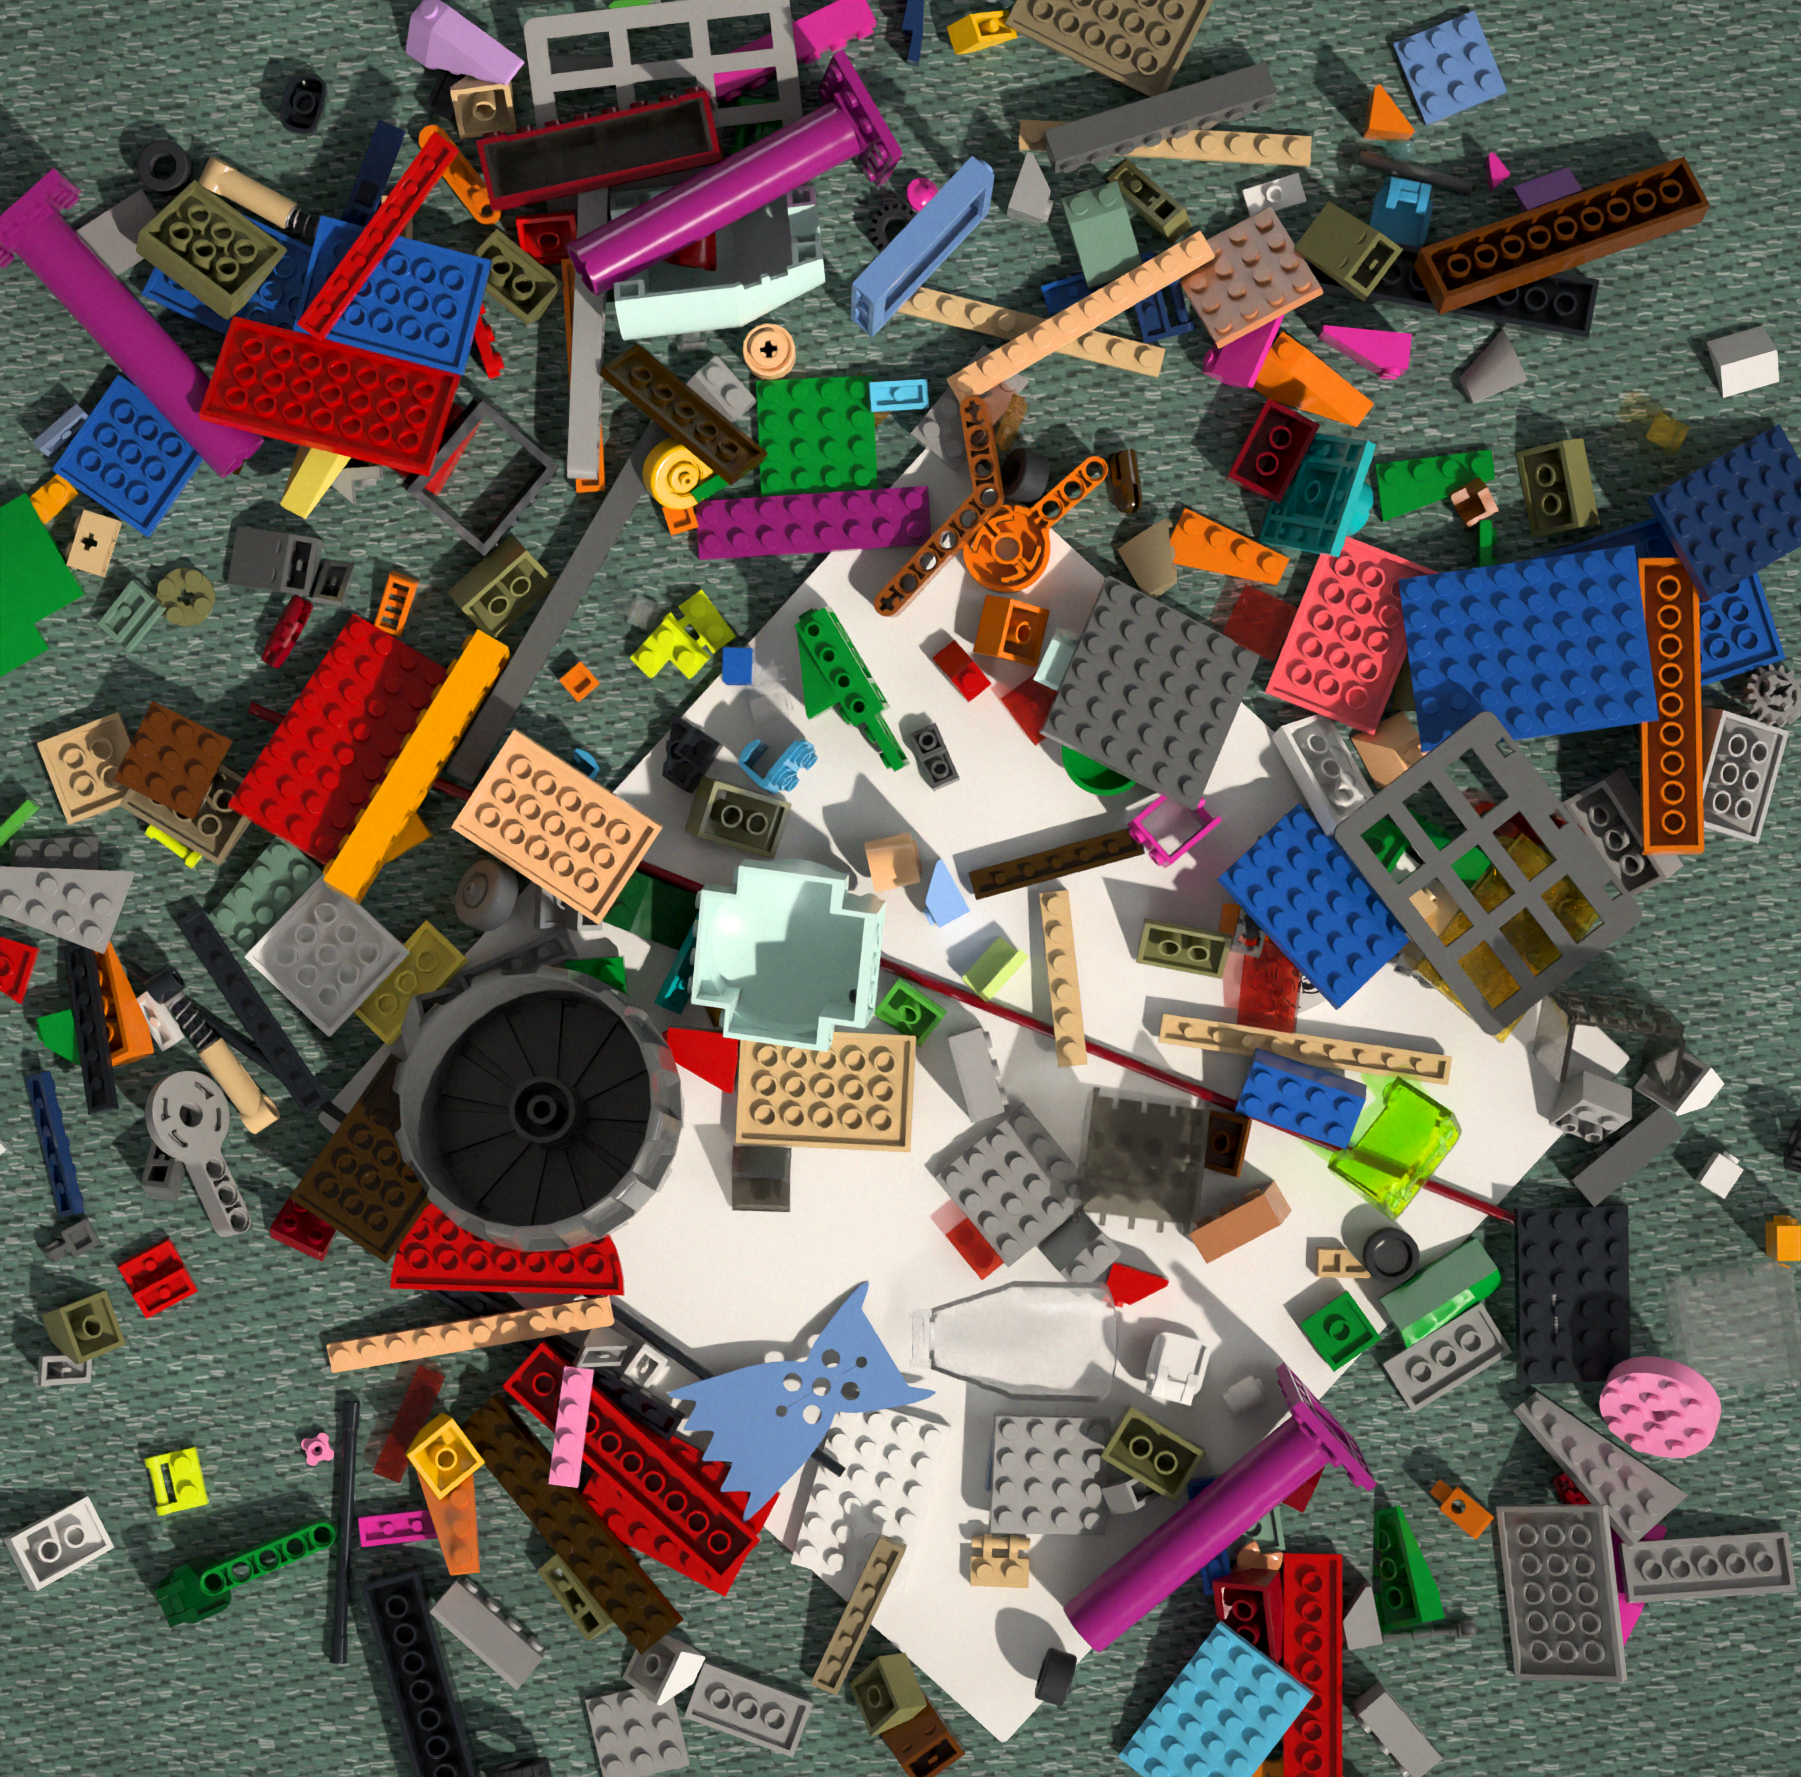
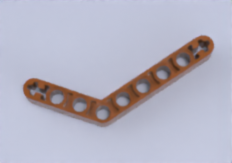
[874,396,1004,618]

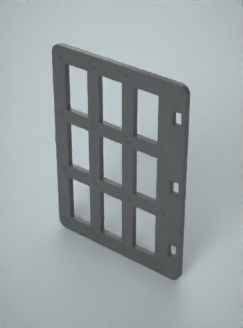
[1334,711,1642,1035]

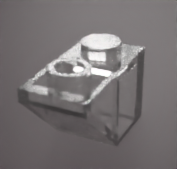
[748,659,794,725]

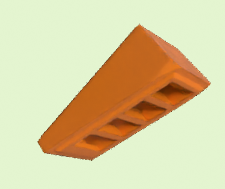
[374,571,420,638]

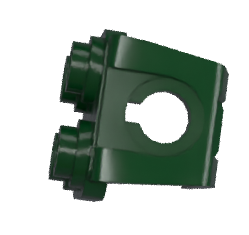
[154,1556,232,1628]

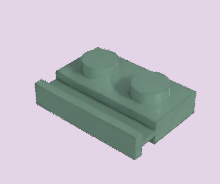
[97,580,167,652]

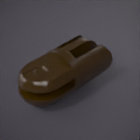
[1108,449,1142,514]

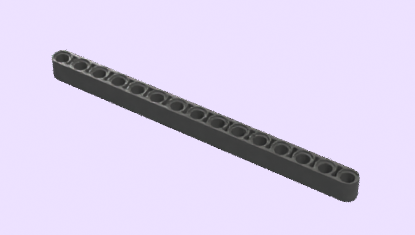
[447,419,672,787]

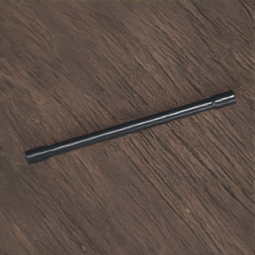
[329,1400,360,1664]

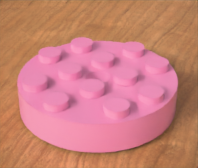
[1599,1356,1721,1458]

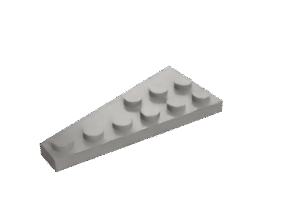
[0,866,135,954]
[1513,1391,1688,1548]

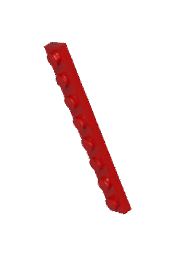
[297,132,460,342]

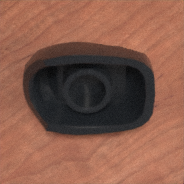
[280,73,328,137]

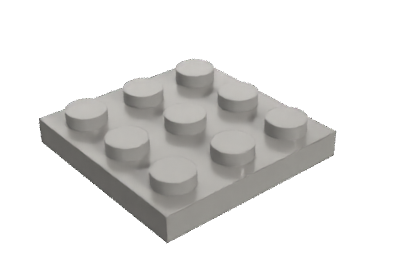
[585,1687,690,1777]

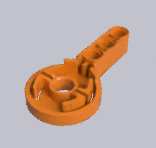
[963,456,1108,593]

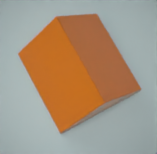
[1363,84,1415,144]

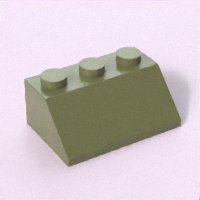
[1516,438,1600,538]
[448,534,556,640]
[1100,1403,1206,1503]

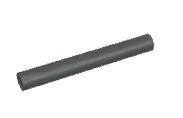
[1357,151,1474,196]

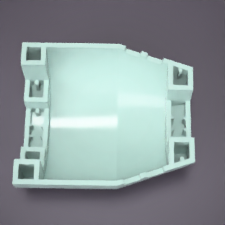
[610,185,826,340]

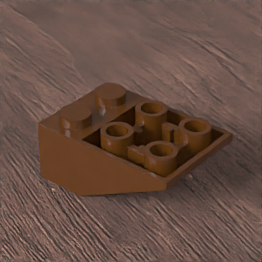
[880,1685,965,1777]

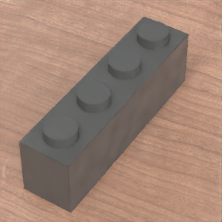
[1568,1104,1684,1207]

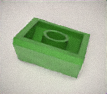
[874,977,947,1047]

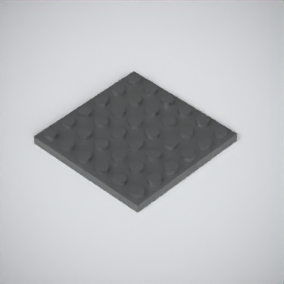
[1039,576,1261,811]

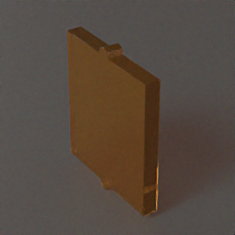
[994,394,1029,452]

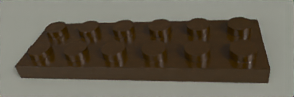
[599,344,768,486]

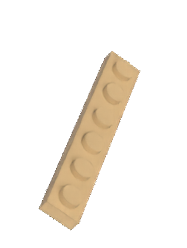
[1039,890,1087,1068]

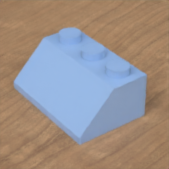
[922,859,970,928]

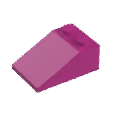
[1318,325,1412,380]

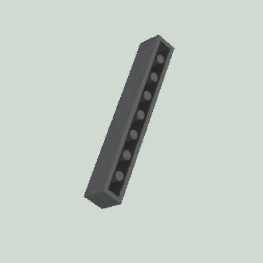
[1043,62,1277,174]

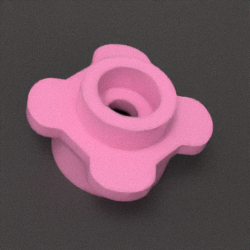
[301,1433,334,1466]

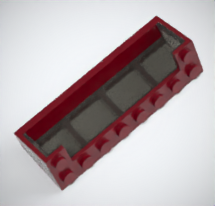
[476,86,724,212]

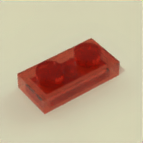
[945,1217,1004,1280]

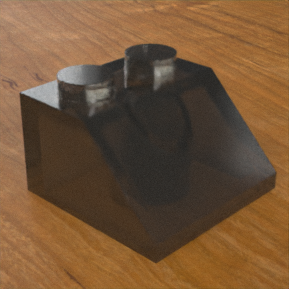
[731,1146,792,1212]

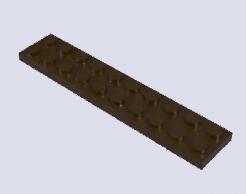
[459,1393,684,1655]

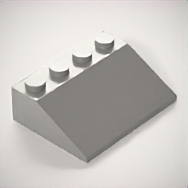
[1701,707,1789,844]

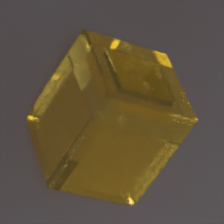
[1646,412,1690,456]

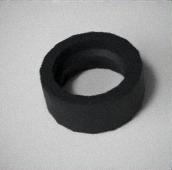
[1362,1227,1420,1284]

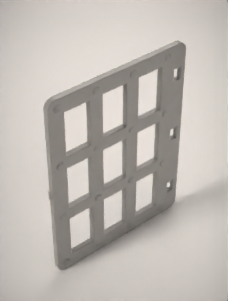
[524,0,811,217]

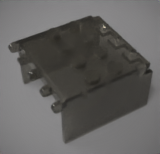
[1532,988,1686,1098]
[1072,1087,1211,1236]

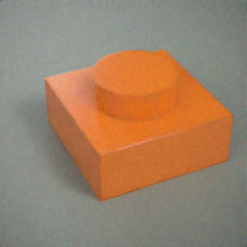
[662,507,699,536]
[559,661,601,702]

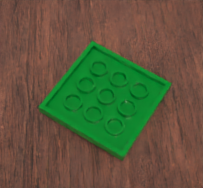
[756,375,878,497]

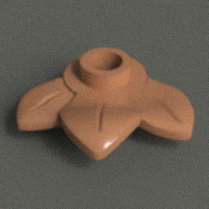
[1231,1540,1283,1574]

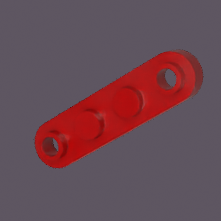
[474,301,505,379]

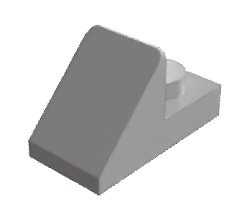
[331,466,384,505]

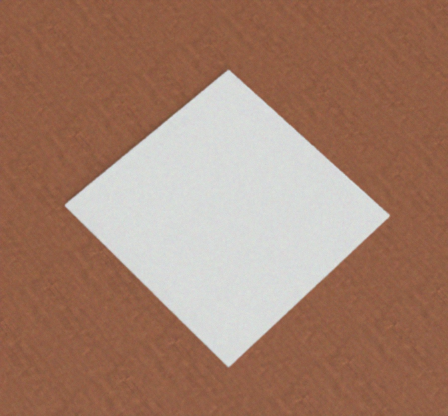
[319,449,1629,1742]

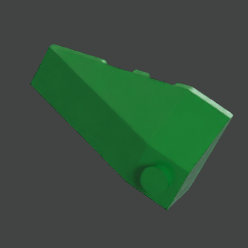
[1406,807,1491,889]
[1373,1506,1445,1632]

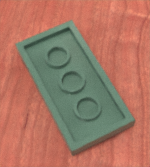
[208,837,324,953]

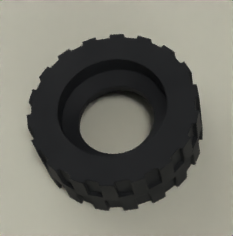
[485,1757,552,1777]

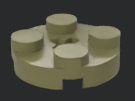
[156,568,216,627]

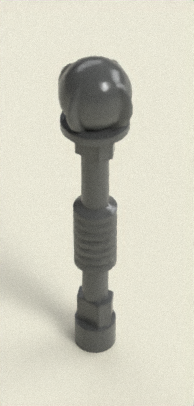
[1382,1620,1477,1643]

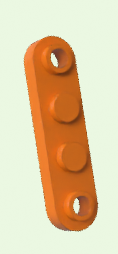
[418,125,502,225]

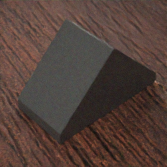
[312,559,354,609]

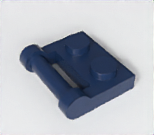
[1134,277,1195,344]

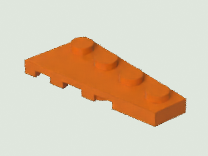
[1170,508,1290,586]
[416,1470,480,1576]

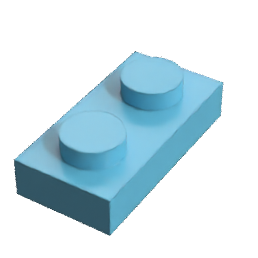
[868,379,929,412]

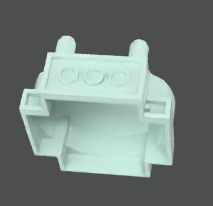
[687,859,886,1052]

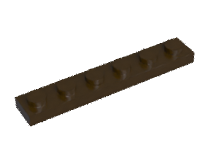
[968,828,1145,900]

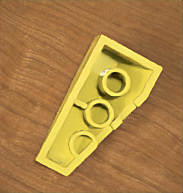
[280,445,351,519]

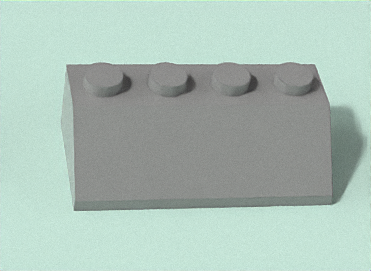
[1563,767,1684,897]
[429,1577,545,1690]

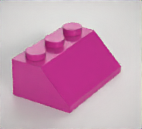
[1202,314,1285,388]

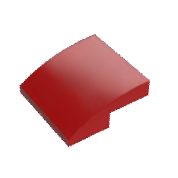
[118,1236,198,1319]

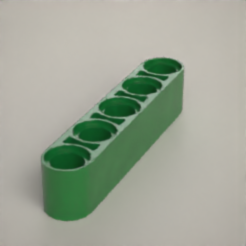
[200,1517,335,1596]

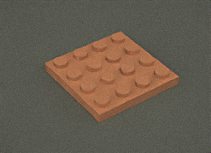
[1180,206,1323,349]

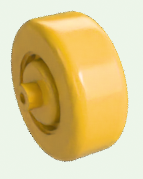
[642,437,715,510]

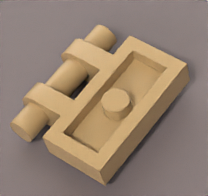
[970,1534,1030,1588]

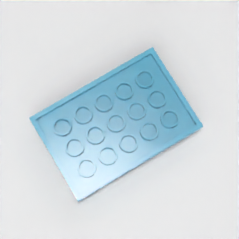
[1118,1620,1314,1777]

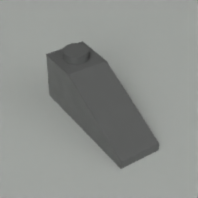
[140,1105,190,1201]

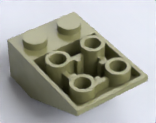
[1293,201,1403,302]

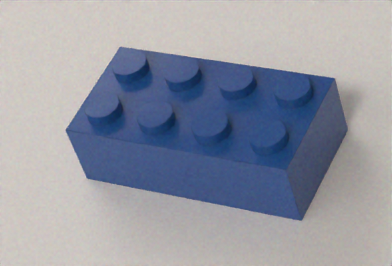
[1235,1047,1367,1149]

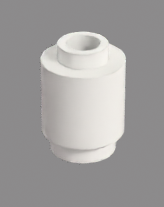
[1222,1375,1268,1415]

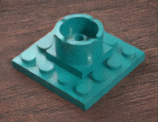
[1258,433,1376,558]

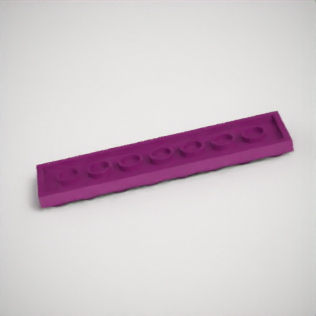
[696,486,931,561]

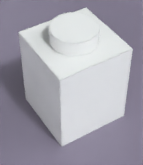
[1695,1151,1744,1199]

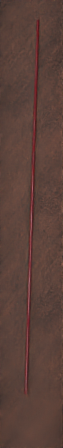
[248,702,1514,1225]

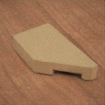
[1315,1247,1370,1278]

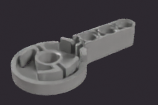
[145,1071,251,1237]

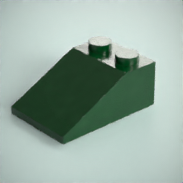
[602,870,699,951]

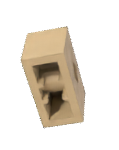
[65,510,122,577]

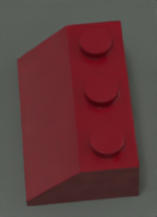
[1225,398,1320,503]
[1212,1568,1284,1664]

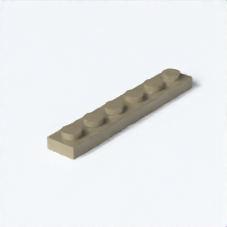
[810,1533,907,1696]

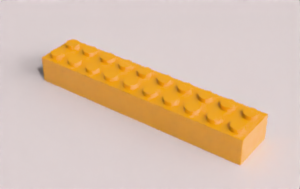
[322,629,511,905]

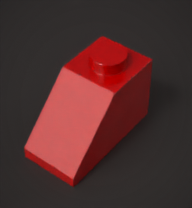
[932,640,992,703]
[1102,1261,1169,1308]

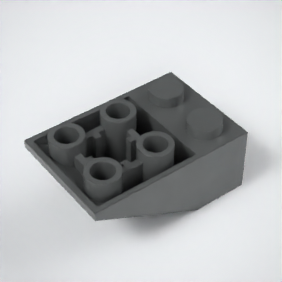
[227,526,324,598]

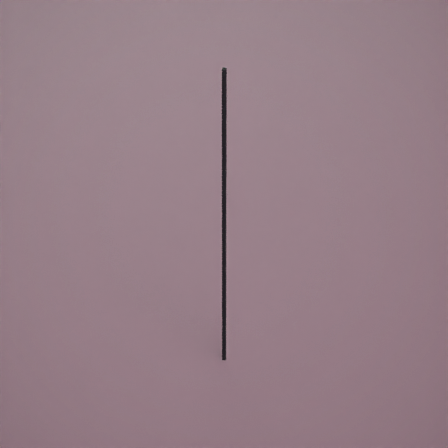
[127,963,846,1478]

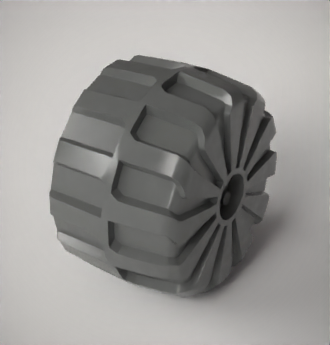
[392,965,685,1252]

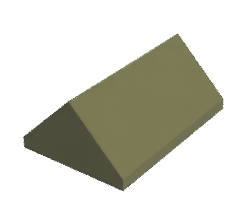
[472,229,565,325]
[1136,918,1233,979]

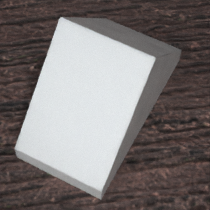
[622,1341,670,1390]

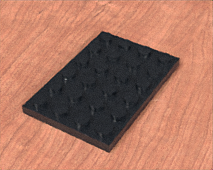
[1514,1205,1630,1385]

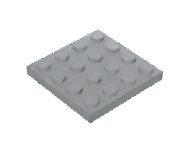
[934,1103,1098,1268]
[988,1415,1111,1535]

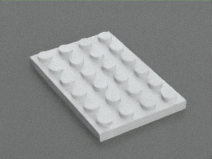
[791,1395,951,1596]

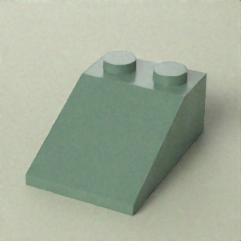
[1061,181,1142,290]

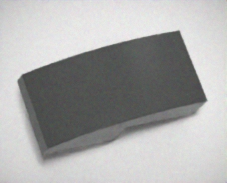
[909,723,960,791]

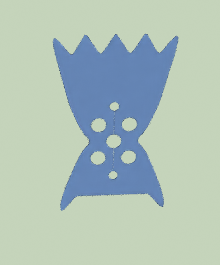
[668,1282,936,1521]

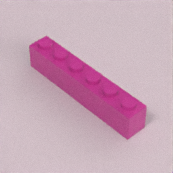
[714,0,877,103]

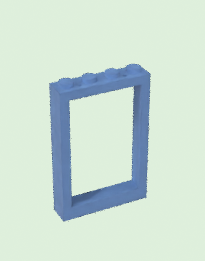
[850,156,995,338]

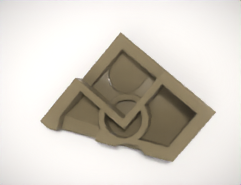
[1118,518,1178,599]

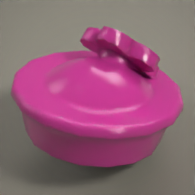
[906,178,939,212]

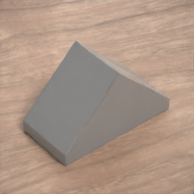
[572,1326,635,1367]
[38,1351,92,1386]

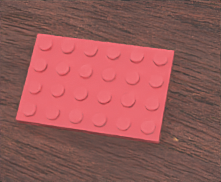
[1265,536,1439,736]

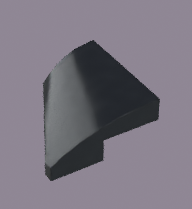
[662,713,723,794]

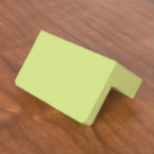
[961,937,1029,1002]

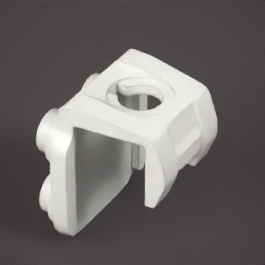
[1144,1332,1209,1406]

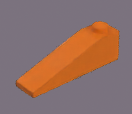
[1253,332,1374,427]
[95,941,154,1067]

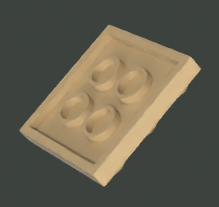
[37,712,132,825]

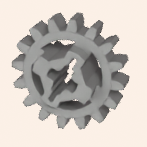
[1743,664,1801,728]

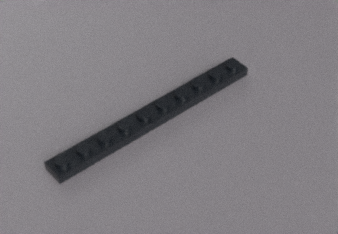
[425,1290,686,1441]

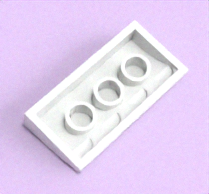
[1272,714,1374,836]

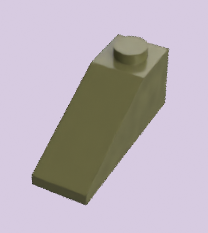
[1106,159,1192,246]
[537,1554,615,1642]

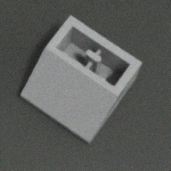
[1549,1070,1632,1144]

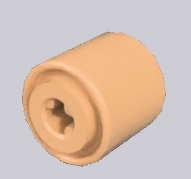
[742,323,796,380]
[864,832,923,893]

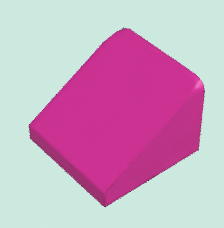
[1485,152,1510,192]

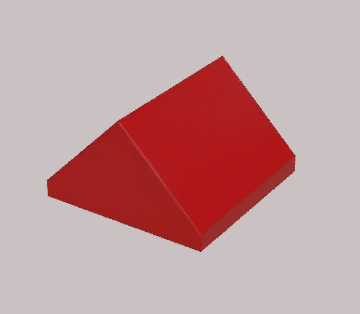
[516,212,577,265]

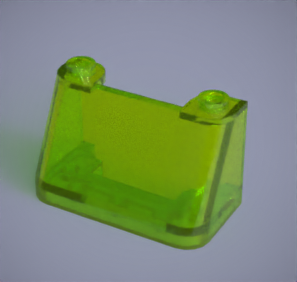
[1327,1076,1462,1221]

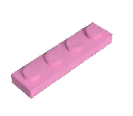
[548,1365,594,1488]

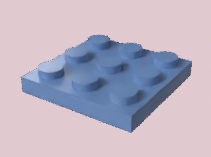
[1392,11,1507,126]

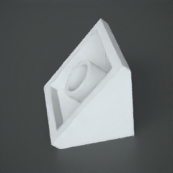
[1706,325,1779,398]

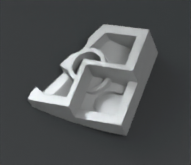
[1460,331,1527,404]

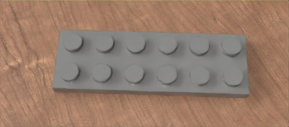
[1618,1532,1797,1604]

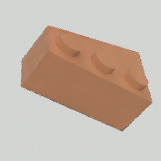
[1189,1180,1292,1264]

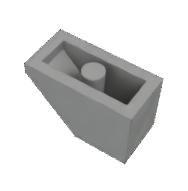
[1101,1474,1161,1516]
[1342,1582,1383,1650]

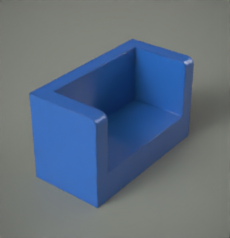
[722,647,755,686]

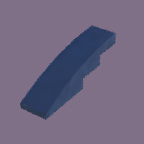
[896,0,924,67]

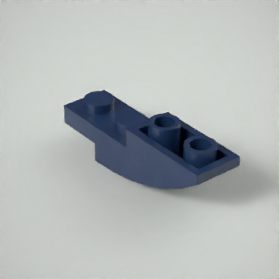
[340,120,406,227]

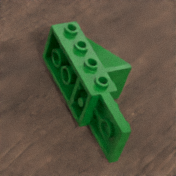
[794,607,911,772]

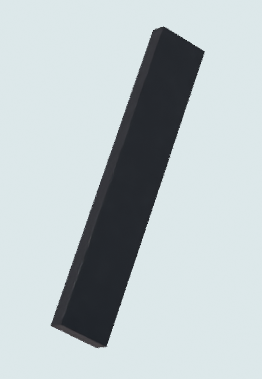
[63,943,119,1116]

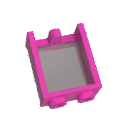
[1127,795,1222,869]

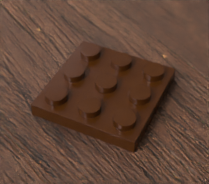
[113,701,233,819]

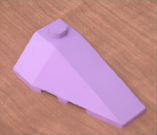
[405,0,524,86]

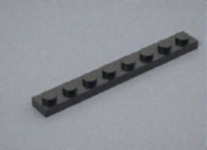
[176,906,329,1116]

